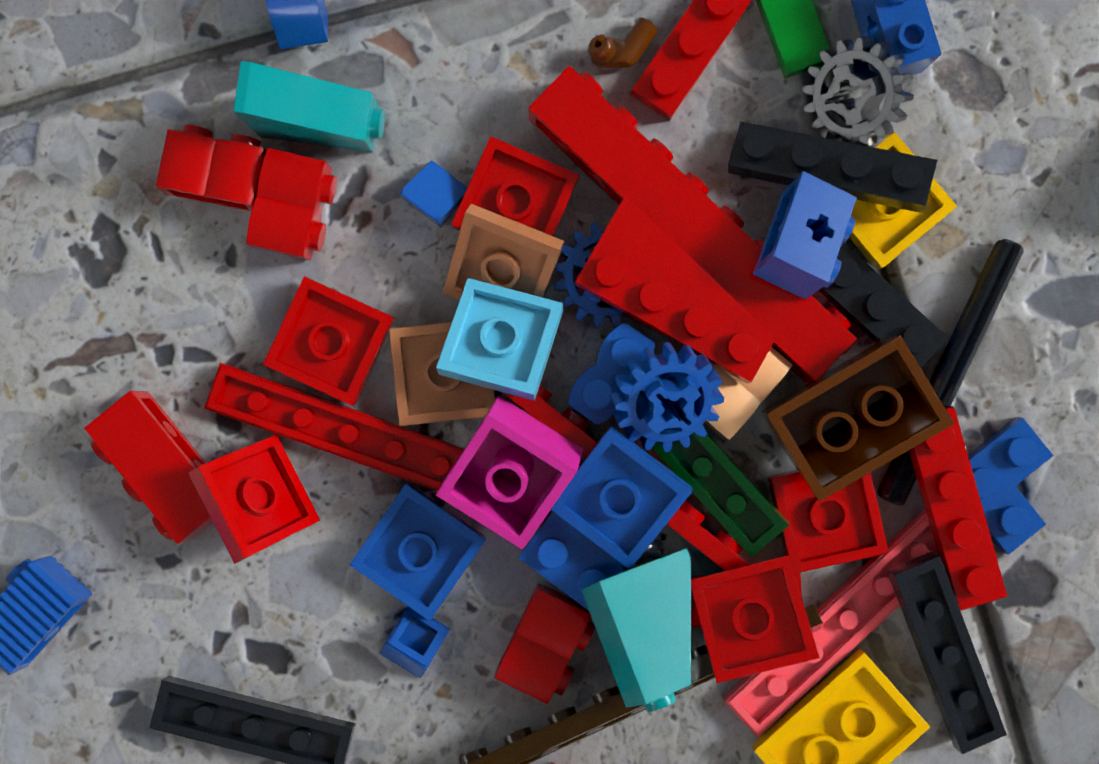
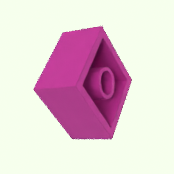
[436,395,583,550]

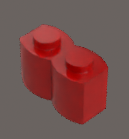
[155,124,266,212]
[246,148,337,261]
[494,583,595,705]

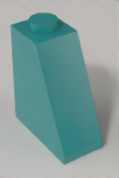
[233,61,385,153]
[581,548,691,713]

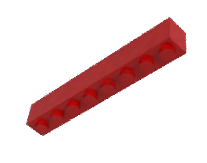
[528,65,857,383]

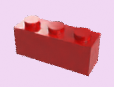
[84,390,213,544]

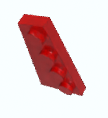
[574,195,776,384]

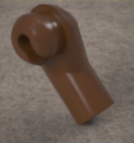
[588,17,658,70]

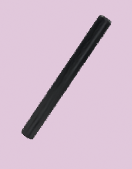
[878,239,1024,506]

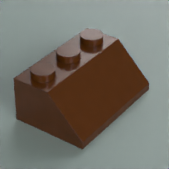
[761,336,954,502]

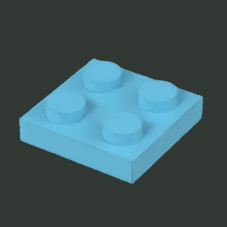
[436,278,563,401]

